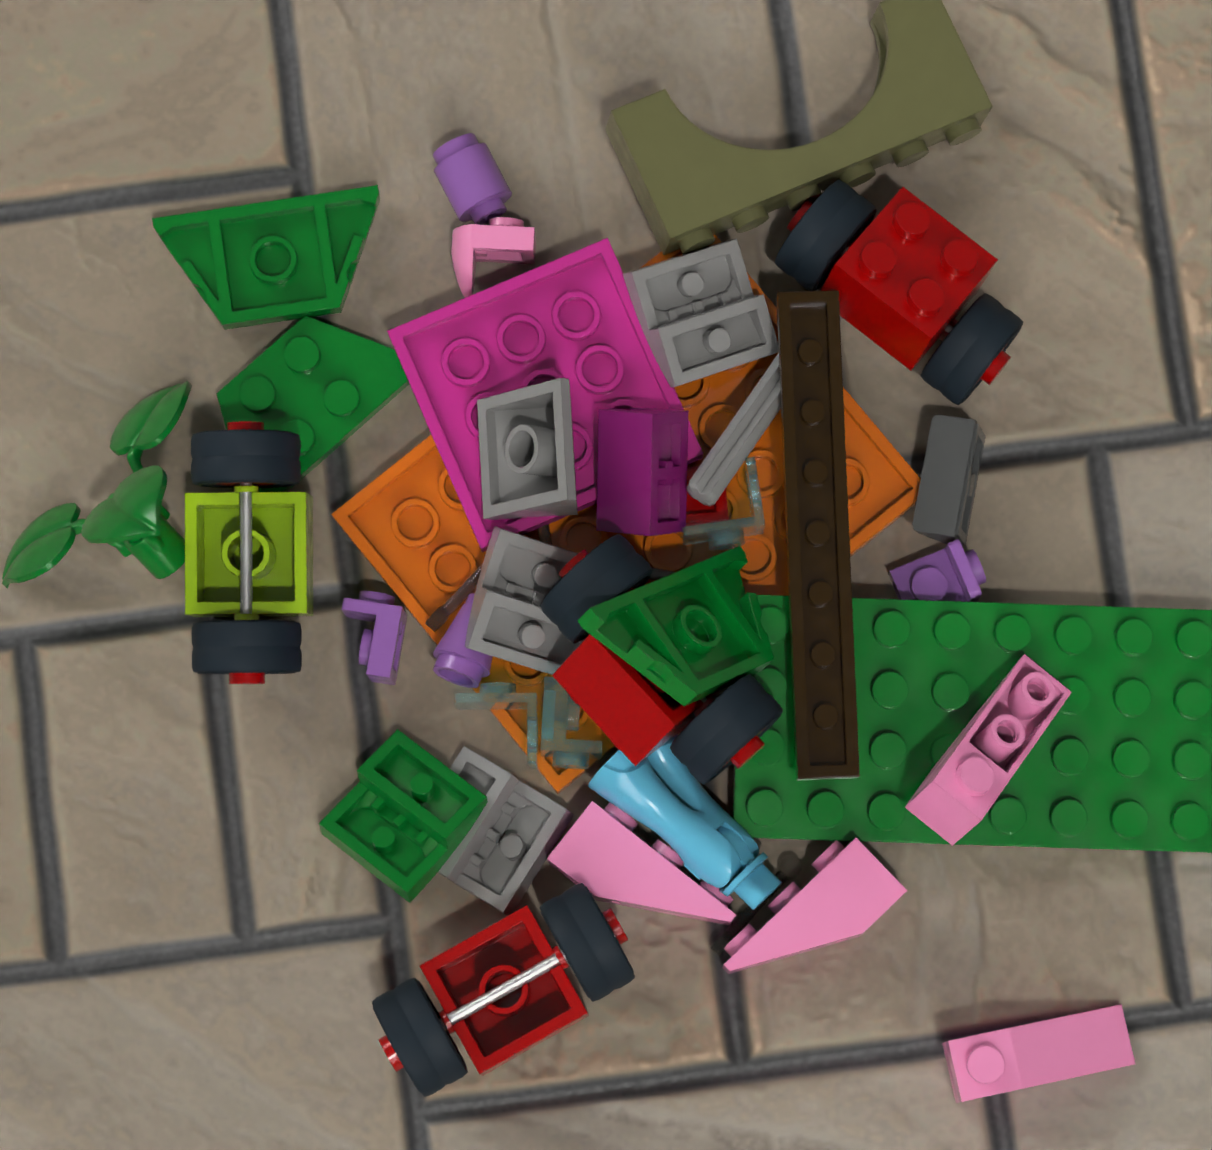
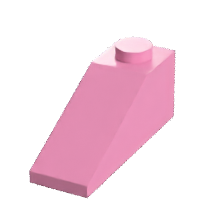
[942,1004,1135,1103]

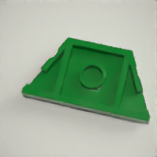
[152,185,380,330]
[216,315,409,492]
[577,546,774,706]

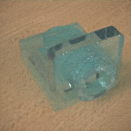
[540,677,602,769]

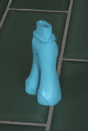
[588,734,782,910]

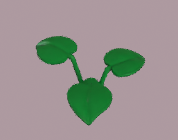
[2,381,192,589]

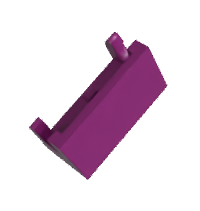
[596,407,689,536]

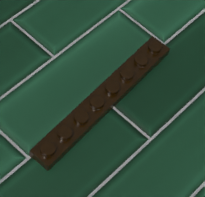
[776,290,860,780]

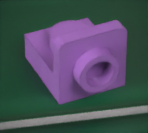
[888,539,986,602]
[341,591,408,685]

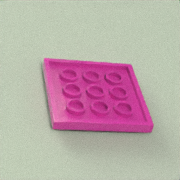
[387,238,703,552]

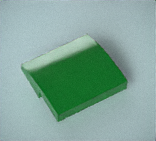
[318,729,488,903]

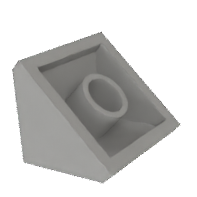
[477,378,578,520]

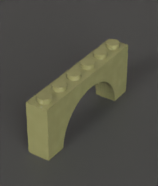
[605,0,993,255]

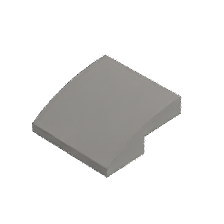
[623,239,779,387]
[465,526,586,675]
[438,746,574,916]

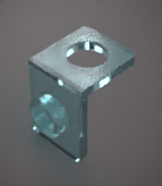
[682,457,765,550]
[454,682,538,769]

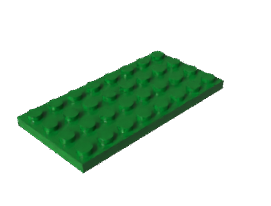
[733,594,1212,853]

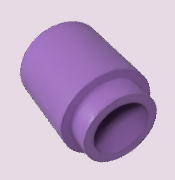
[433,133,512,225]

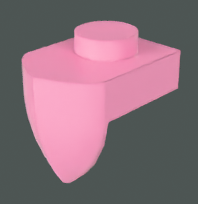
[451,217,536,298]

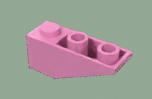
[905,654,1072,846]
[547,801,736,926]
[722,838,907,974]

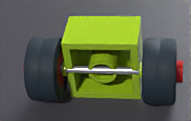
[185,421,313,684]

